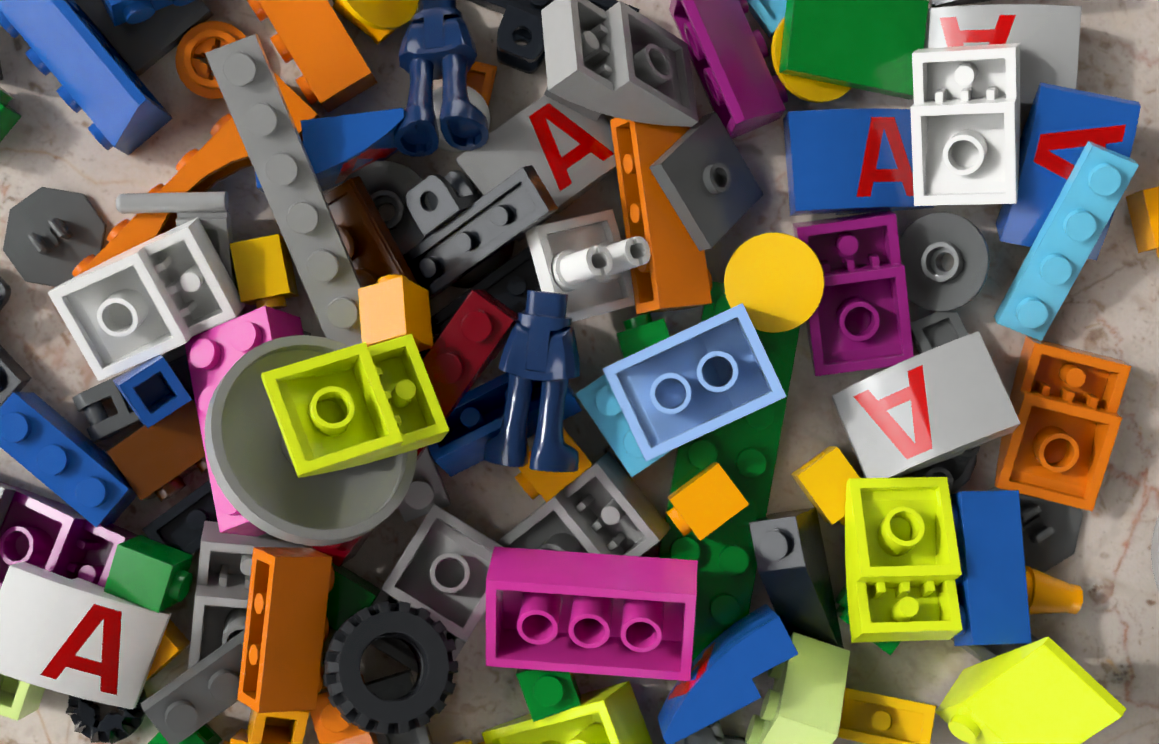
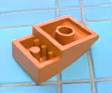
[994,336,1132,512]

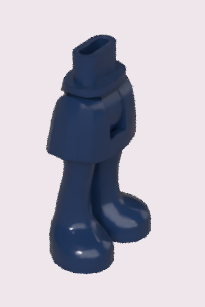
[394,0,489,157]
[483,290,580,472]

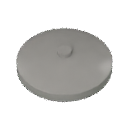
[205,335,417,546]

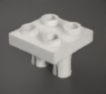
[525,209,651,322]

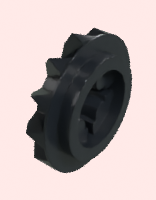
[66,687,147,744]

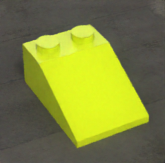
[936,636,1126,744]
[481,681,653,744]

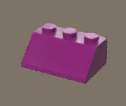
[669,0,788,139]

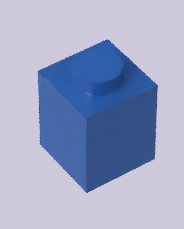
[113,355,192,428]

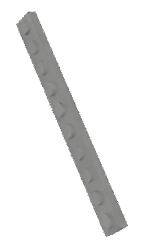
[205,33,451,522]

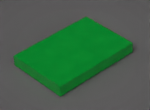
[779,0,929,100]

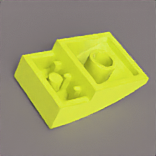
[261,334,449,478]
[845,477,963,643]

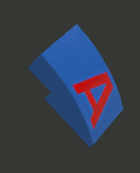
[996,82,1141,261]
[255,108,404,193]
[783,108,934,216]
[657,604,798,744]

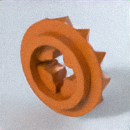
[175,21,246,100]

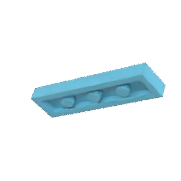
[994,141,1139,341]

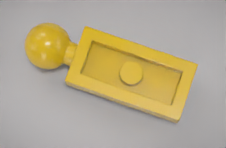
[837,687,937,744]

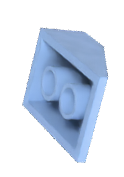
[602,303,787,462]

